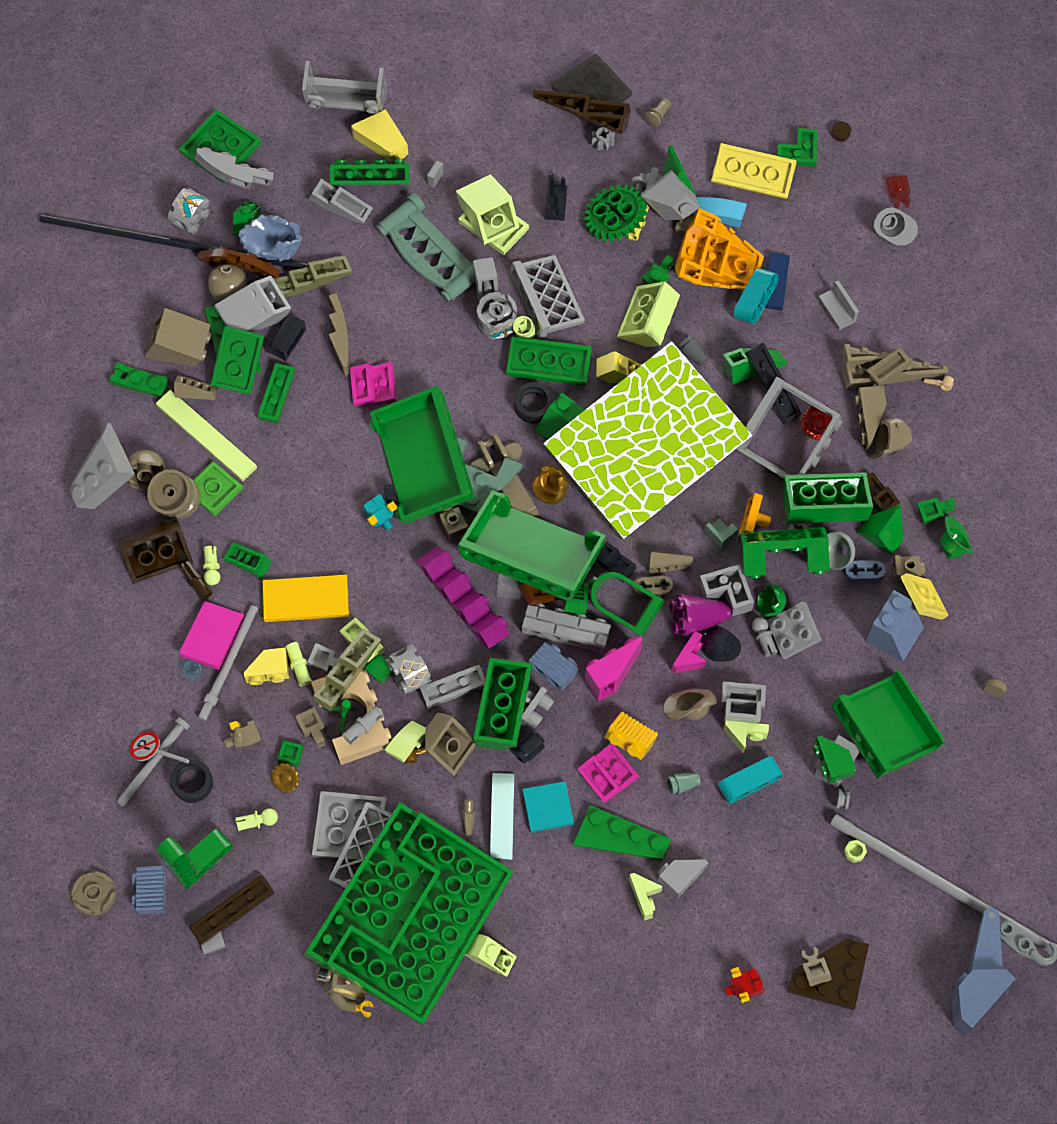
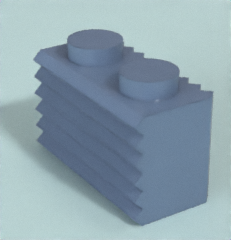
[529,642,578,692]
[132,866,166,915]

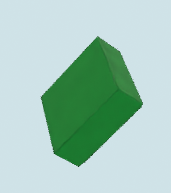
[365,654,393,684]
[277,740,304,767]

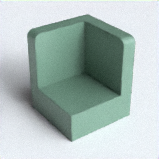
[704,519,738,549]

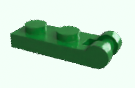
[108,363,169,398]

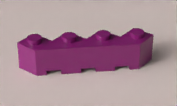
[417,546,509,649]

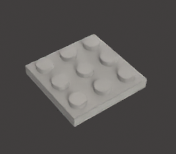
[312,791,386,861]

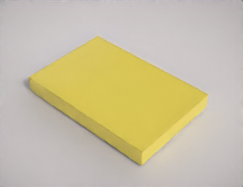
[901,573,948,620]

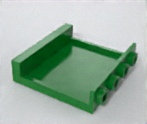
[831,670,946,779]

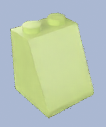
[456,174,519,245]

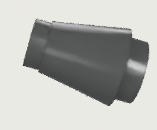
[679,336,708,366]

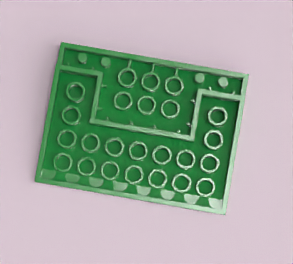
[304,802,514,1025]

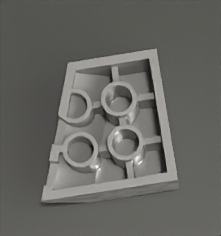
[69,423,135,509]

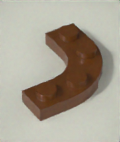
[197,246,280,279]

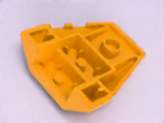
[675,208,764,290]

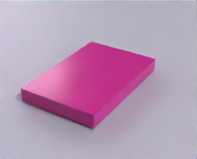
[179,601,244,670]

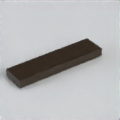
[189,875,275,946]

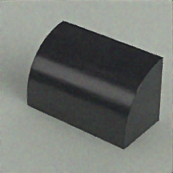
[265,316,306,361]

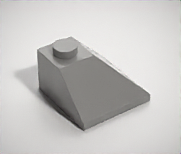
[640,170,699,221]

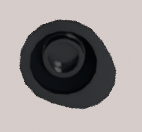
[701,628,741,662]

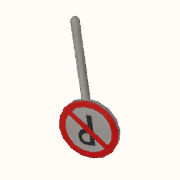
[130,732,189,763]

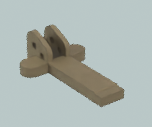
[470,433,539,517]

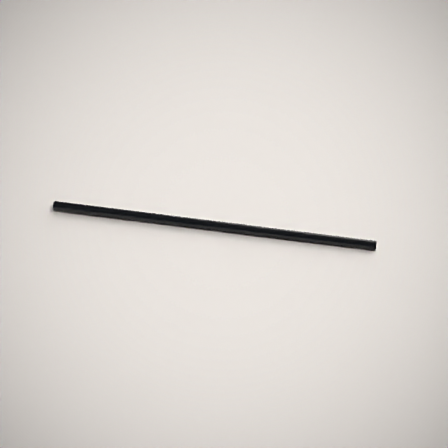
[39,214,308,270]

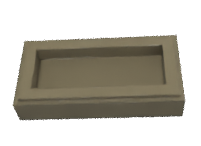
[866,347,912,386]

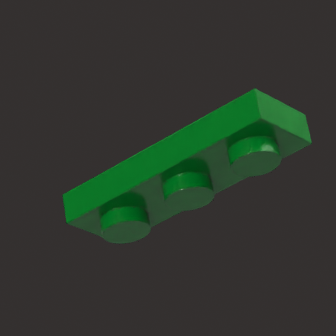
[258,363,296,424]

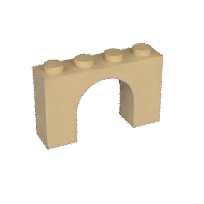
[311,670,392,765]

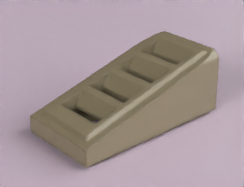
[174,375,219,400]
[649,552,693,574]

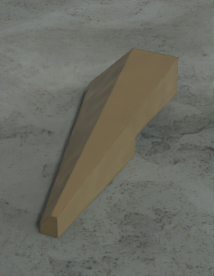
[842,344,948,390]

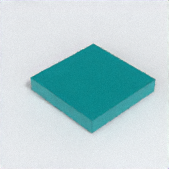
[523,781,574,833]

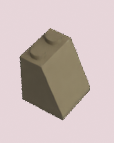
[144,308,211,367]

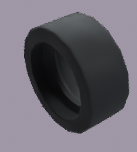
[514,382,553,423]
[170,759,213,803]

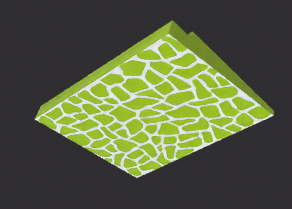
[543,341,752,540]

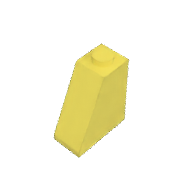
[351,109,408,162]

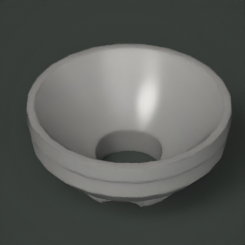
[827,532,855,570]

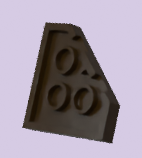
[788,938,869,1010]

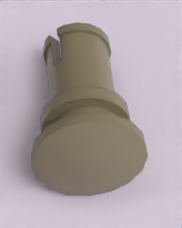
[644,98,672,128]

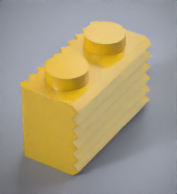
[605,712,658,760]

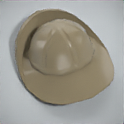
[663,689,717,721]

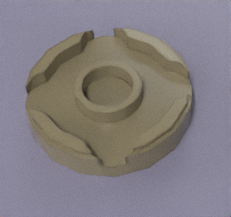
[71,871,116,916]

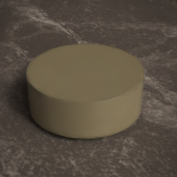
[984,679,1007,697]

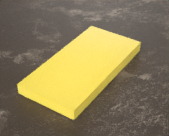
[711,143,797,199]

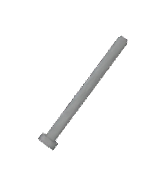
[117,717,190,806]

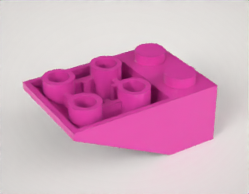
[585,636,643,702]

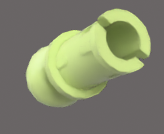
[203,546,220,586]
[236,809,278,831]

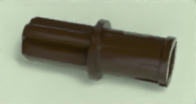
[180,561,213,600]

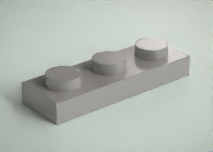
[420,665,486,709]

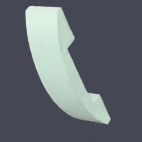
[490,773,514,860]

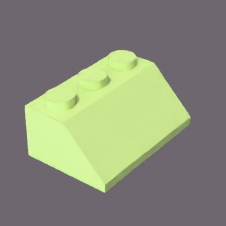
[617,282,680,347]

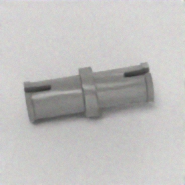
[342,706,384,745]

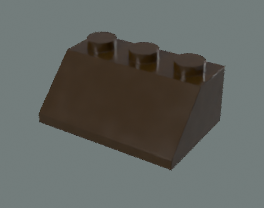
[117,517,193,584]

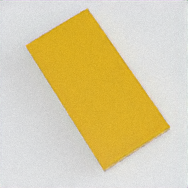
[263,575,349,622]

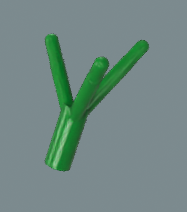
[323,700,356,734]

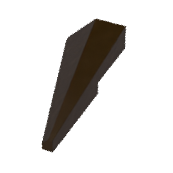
[533,90,631,134]

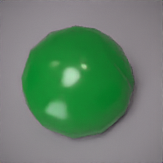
[757,584,786,617]

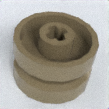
[147,469,201,519]

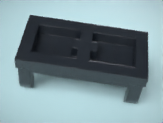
[545,175,567,221]

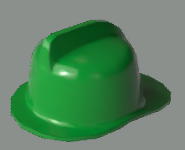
[940,516,973,560]

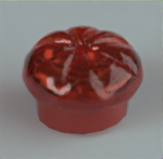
[800,404,835,440]

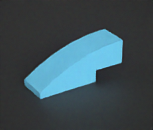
[690,197,747,228]

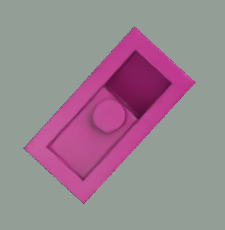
[672,631,706,673]

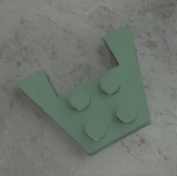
[457,437,523,514]

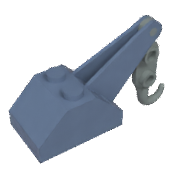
[951,908,1057,1036]

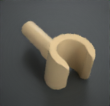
[924,376,954,392]

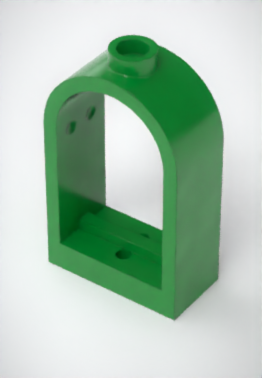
[589,572,665,637]

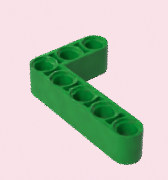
[157,829,233,889]

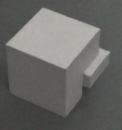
[721,681,766,726]

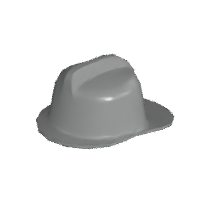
[874,207,918,246]

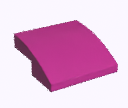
[350,362,397,406]
[577,743,640,803]

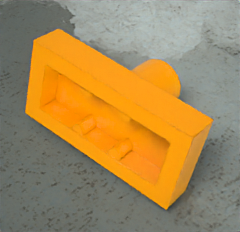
[738,493,771,537]

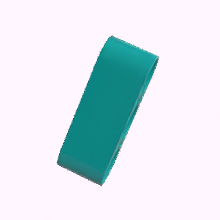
[734,268,778,324]
[718,756,783,804]

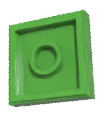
[194,461,243,517]

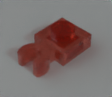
[887,175,910,209]

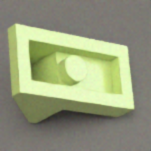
[724,720,769,753]
[629,873,662,921]

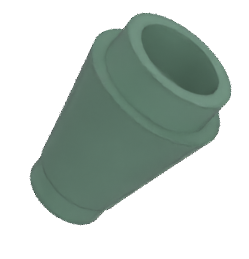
[667,772,701,795]

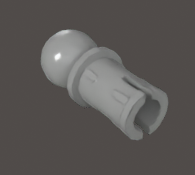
[751,617,778,657]

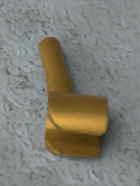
[405,747,426,764]

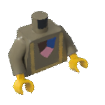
[314,967,374,1017]

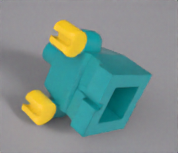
[362,494,397,531]

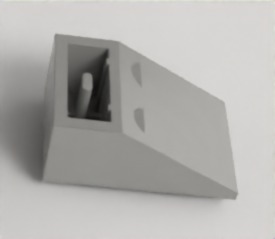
[214,276,291,332]

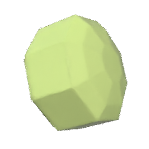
[844,840,867,863]

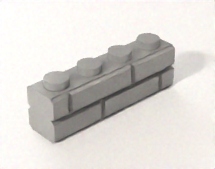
[522,604,611,653]

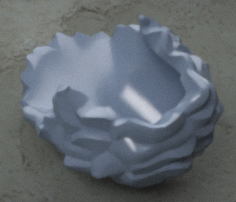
[239,215,302,262]

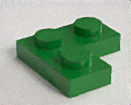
[777,128,817,167]

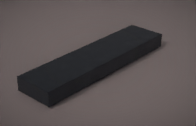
[745,342,802,424]

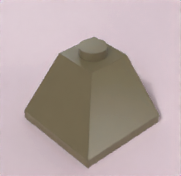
[425,712,476,776]

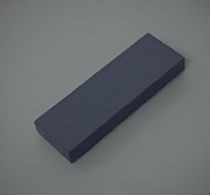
[765,253,790,311]

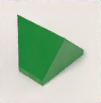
[857,504,904,556]

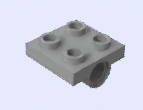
[767,602,822,659]

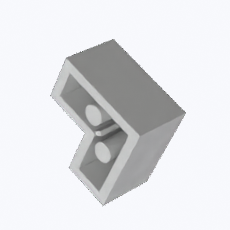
[699,564,754,616]

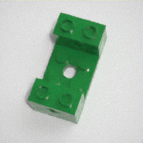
[740,527,830,579]

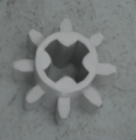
[592,126,615,151]

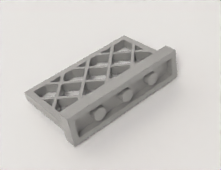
[510,255,585,339]
[328,802,392,889]

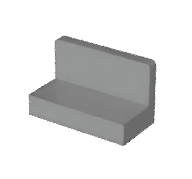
[818,281,859,330]

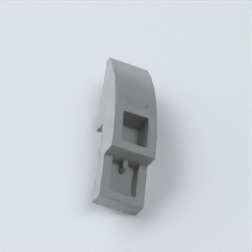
[195,147,274,189]

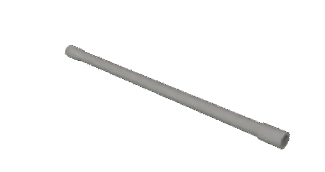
[830,813,1057,960]

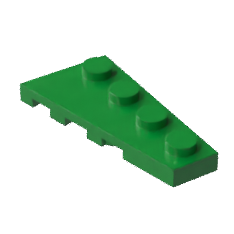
[573,805,671,861]

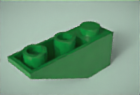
[723,348,787,384]

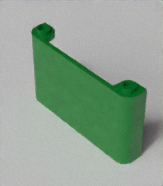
[369,385,475,525]
[458,490,606,601]

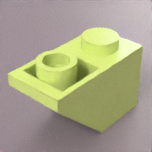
[465,934,517,977]

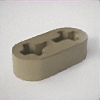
[633,576,673,598]

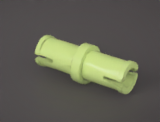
[285,642,312,687]

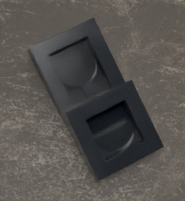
[595,541,637,583]

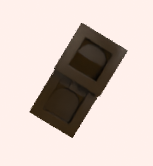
[867,472,901,512]

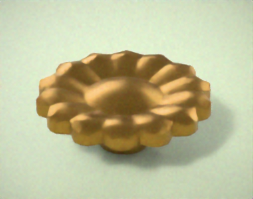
[271,763,300,793]

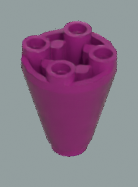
[669,594,731,636]

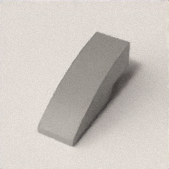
[309,179,373,224]

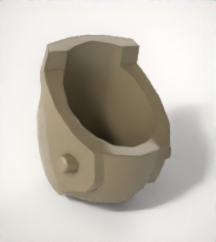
[870,418,912,459]

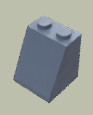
[866,590,924,663]

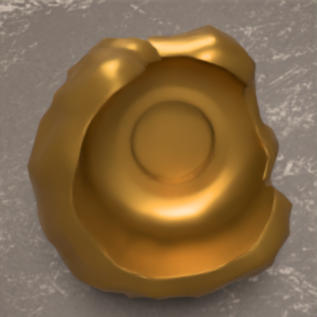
[531,464,569,505]

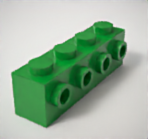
[330,160,410,185]

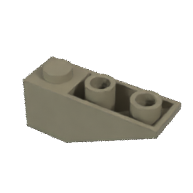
[854,386,887,451]

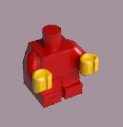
[725,967,765,1003]

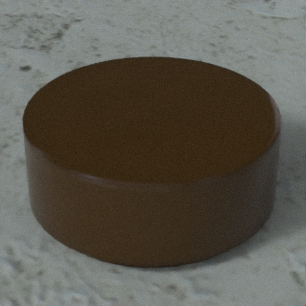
[831,121,851,142]

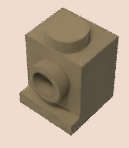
[439,507,468,542]
[892,555,925,582]

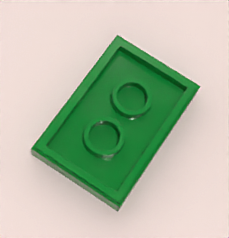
[210,326,264,395]

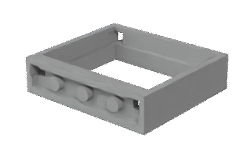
[736,377,843,478]

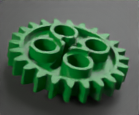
[584,184,647,243]

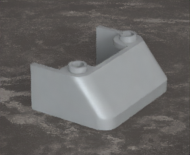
[302,61,388,114]

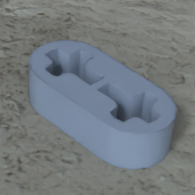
[844,561,885,582]

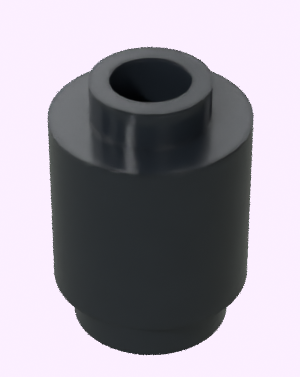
[513,732,545,764]

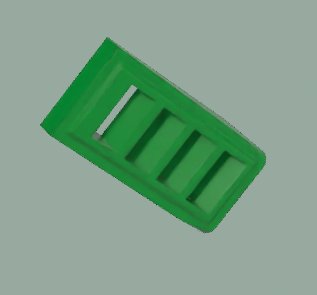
[223,542,272,579]
[564,582,588,615]

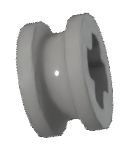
[836,789,850,810]

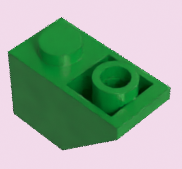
[233,201,261,237]
[813,736,856,783]

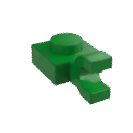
[642,255,674,285]
[917,497,956,524]

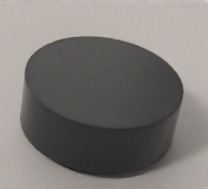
[383,483,397,504]

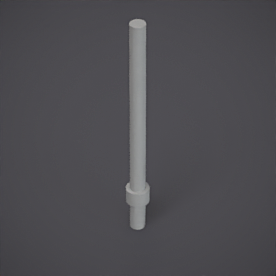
[198,605,258,721]

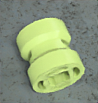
[513,316,535,339]

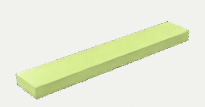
[156,390,257,482]

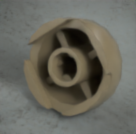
[208,264,248,302]
[128,450,166,490]

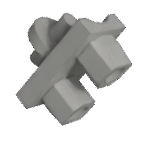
[631,167,662,203]
[521,687,554,728]

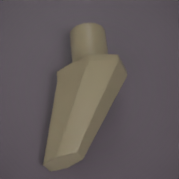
[462,799,476,836]

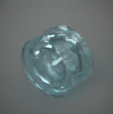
[183,660,203,681]

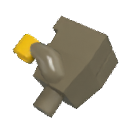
[224,720,263,748]

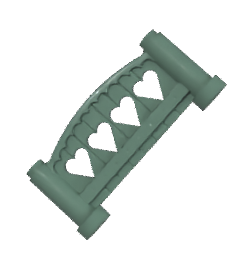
[376,193,480,302]

